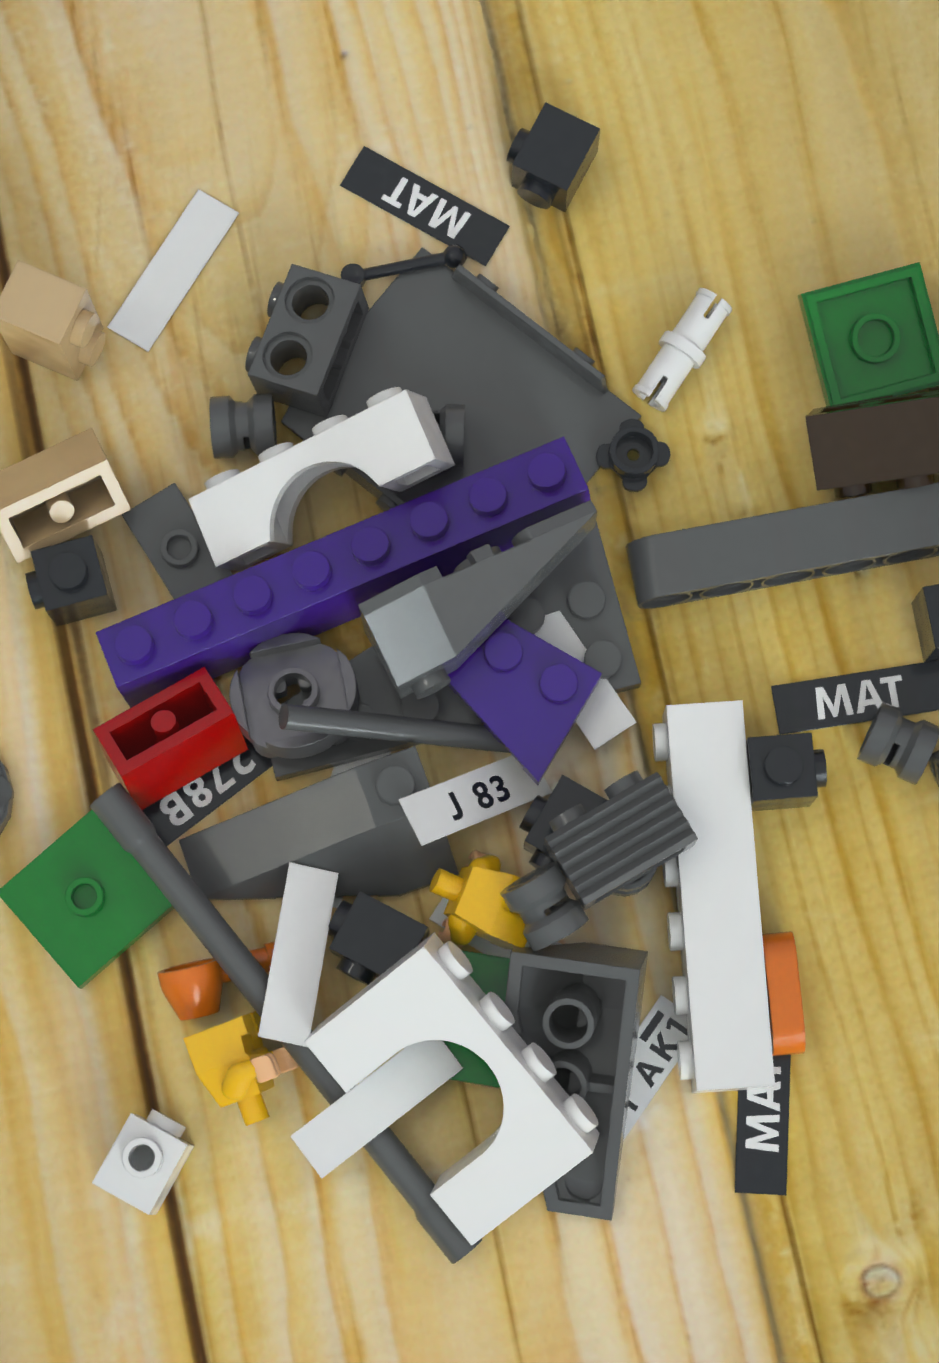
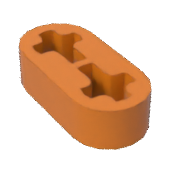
[762,931,806,1056]

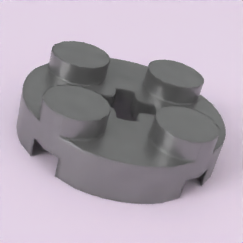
[229,633,359,759]

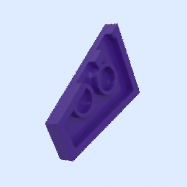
[448,619,602,786]

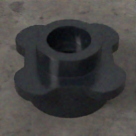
[596,419,670,492]

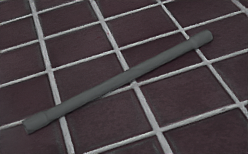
[90,783,482,1264]

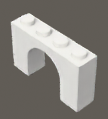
[304,932,600,1245]

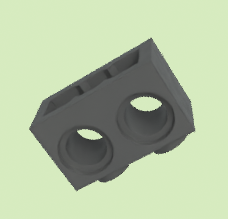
[245,264,369,417]

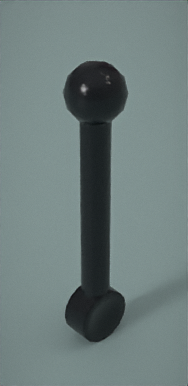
[341,244,467,287]

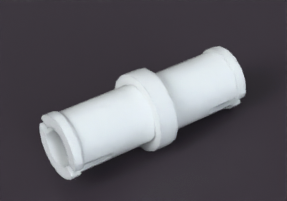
[632,288,732,412]

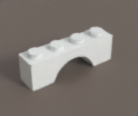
[188,387,455,571]

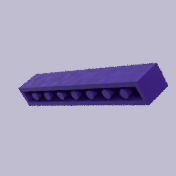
[96,436,591,708]

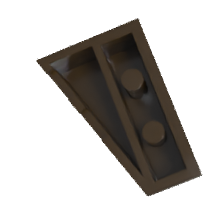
[805,386,939,498]

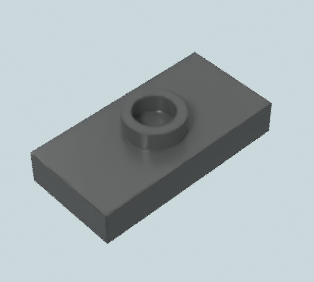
[122,483,233,599]

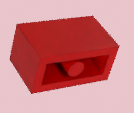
[92,667,248,810]

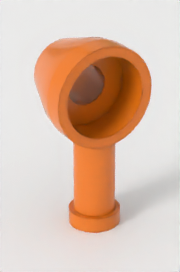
[157,942,275,1021]

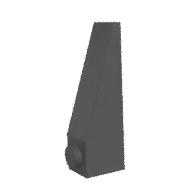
[358,500,597,699]
[179,746,459,900]
[505,942,648,1220]

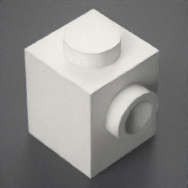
[92,1109,194,1215]

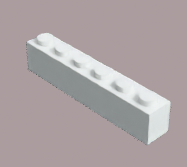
[652,700,775,1094]

